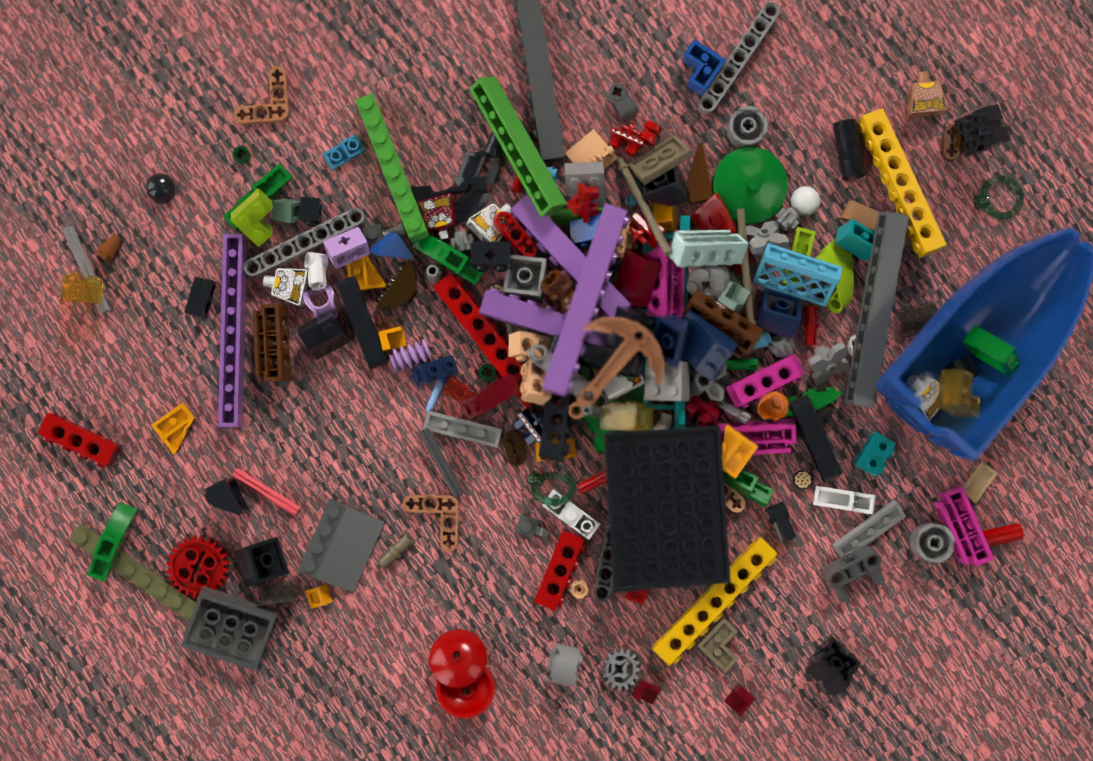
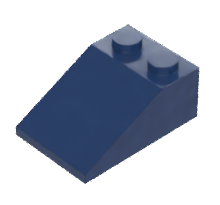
[682,310,738,381]

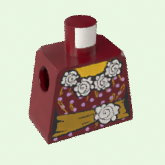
[416,193,457,240]

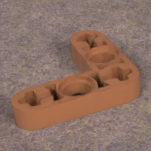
[234,66,290,125]
[402,495,459,552]

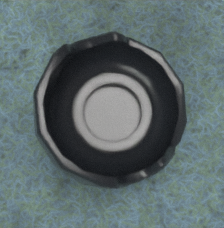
[146,173,175,204]

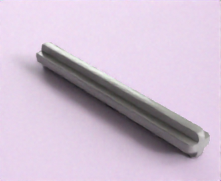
[63,226,110,314]

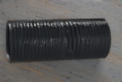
[832,119,867,181]

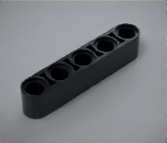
[336,275,389,370]
[548,335,644,378]
[789,394,842,483]

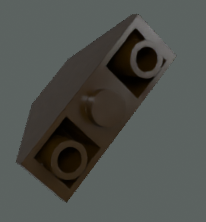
[376,260,419,311]

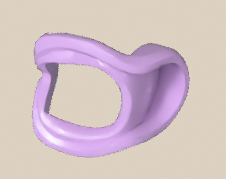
[303,284,338,318]

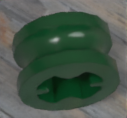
[232,146,251,164]
[479,364,496,381]

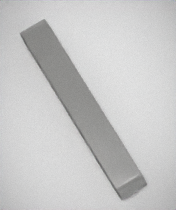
[698,2,780,116]
[244,208,367,278]

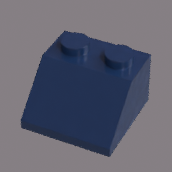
[756,288,801,338]
[653,315,688,367]

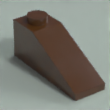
[685,143,713,206]

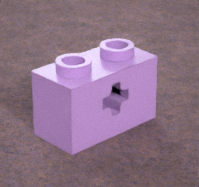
[323,227,370,269]

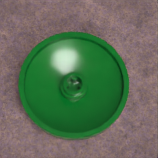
[711,147,788,224]

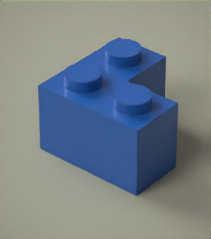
[682,39,726,97]

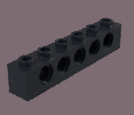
[539,370,579,462]

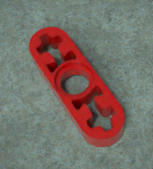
[493,211,537,257]

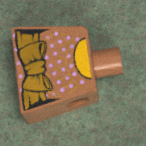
[907,71,948,117]

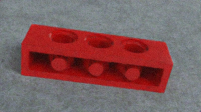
[37,412,122,468]
[534,529,586,611]

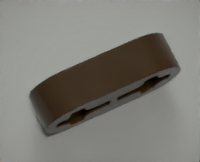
[503,431,525,466]

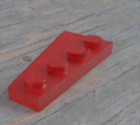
[690,192,753,275]

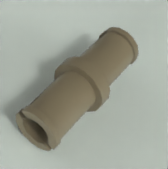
[377,534,414,569]

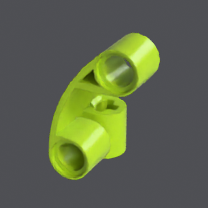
[815,238,854,313]

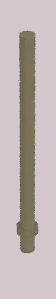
[616,157,672,256]
[737,209,756,324]

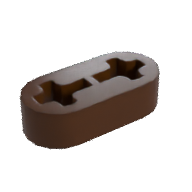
[941,124,961,161]

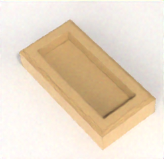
[963,462,998,504]

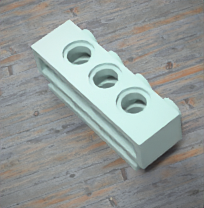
[669,230,749,267]

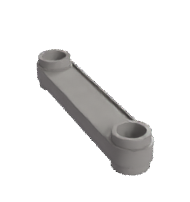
[528,344,607,409]

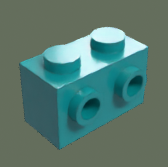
[835,219,875,261]
[853,431,896,477]

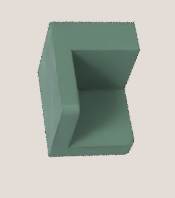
[272,199,300,223]
[718,281,751,312]

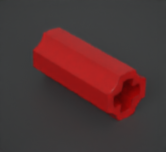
[982,523,1024,547]

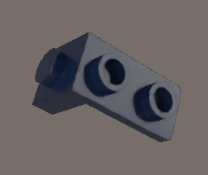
[411,355,459,387]

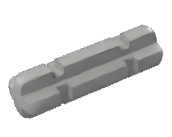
[718,400,751,424]

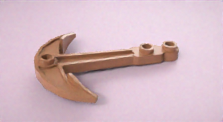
[569,317,664,419]

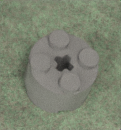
[726,106,768,148]
[687,264,730,301]
[910,522,955,563]
[545,642,583,687]

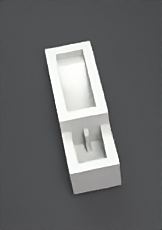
[813,486,877,514]

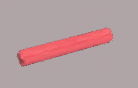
[232,469,301,515]

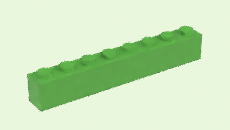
[469,77,567,217]
[355,93,430,243]

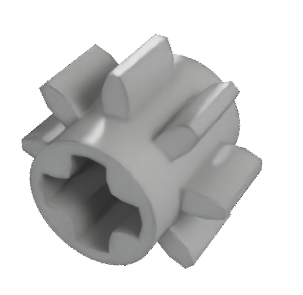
[776,207,800,231]
[450,230,474,253]
[769,335,795,358]

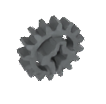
[601,648,644,691]

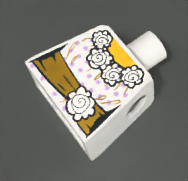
[466,204,512,242]
[263,268,308,307]
[907,374,952,421]

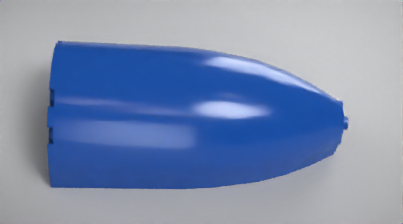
[876,228,1093,461]

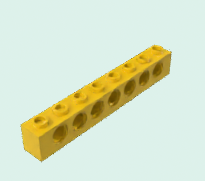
[857,108,947,259]
[652,536,778,666]

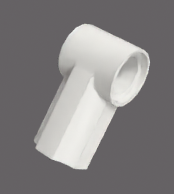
[304,252,328,290]

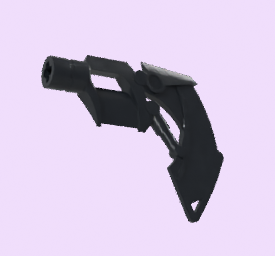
[410,133,502,223]

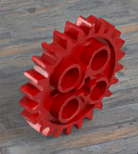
[166,535,230,598]

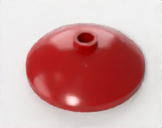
[429,629,487,688]
[436,668,495,719]

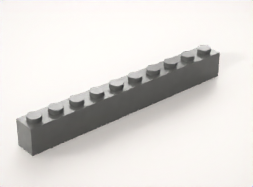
[513,0,565,163]
[844,211,909,408]

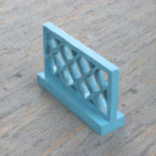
[752,243,842,306]

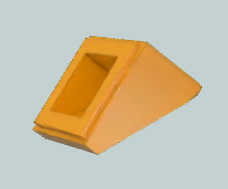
[306,584,333,609]

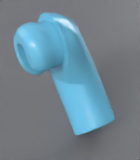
[625,180,643,207]

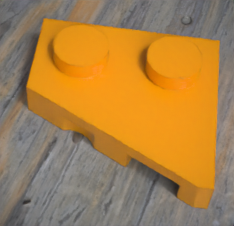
[347,255,387,291]
[151,402,195,455]
[722,424,758,478]

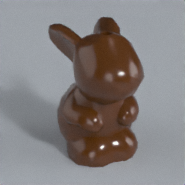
[540,270,576,313]

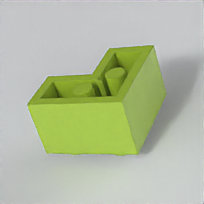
[231,188,273,247]

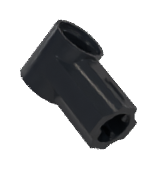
[765,501,796,543]

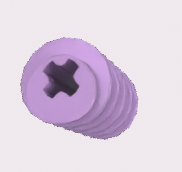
[390,339,432,373]

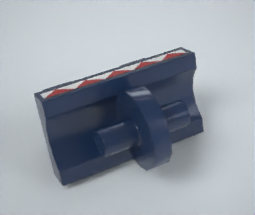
[513,409,544,445]

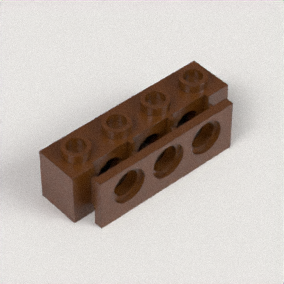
[682,289,764,358]
[252,303,291,382]

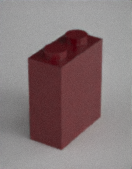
[614,248,661,308]
[459,374,520,419]

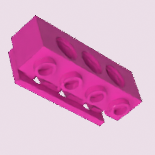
[647,245,685,319]
[724,354,805,409]
[718,419,796,455]
[933,486,994,566]

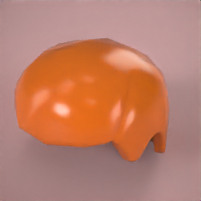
[758,392,790,421]

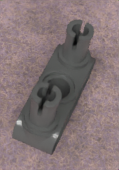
[823,546,885,602]

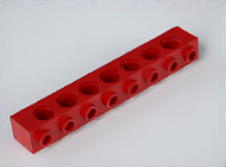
[432,273,536,409]

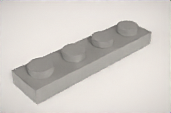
[423,411,502,448]
[832,500,906,558]

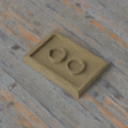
[628,135,694,185]

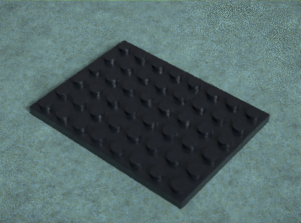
[603,426,731,592]

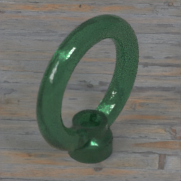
[973,175,1024,220]
[527,470,577,506]

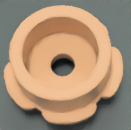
[570,580,589,599]

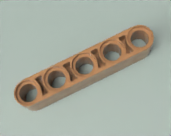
[841,200,926,252]

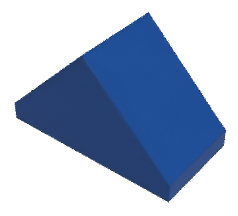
[370,232,413,259]

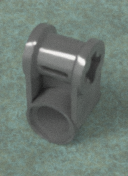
[608,83,639,122]

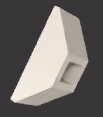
[542,490,600,540]

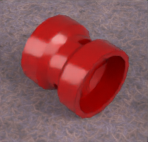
[638,120,663,147]

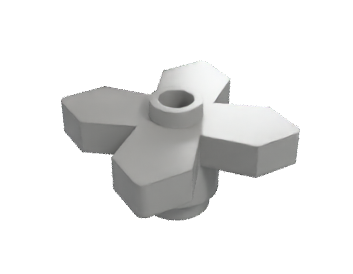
[746,221,789,257]
[808,342,850,386]
[688,362,728,401]

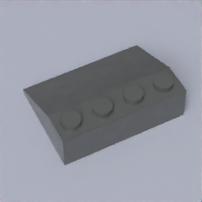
[298,499,385,593]
[180,586,278,671]

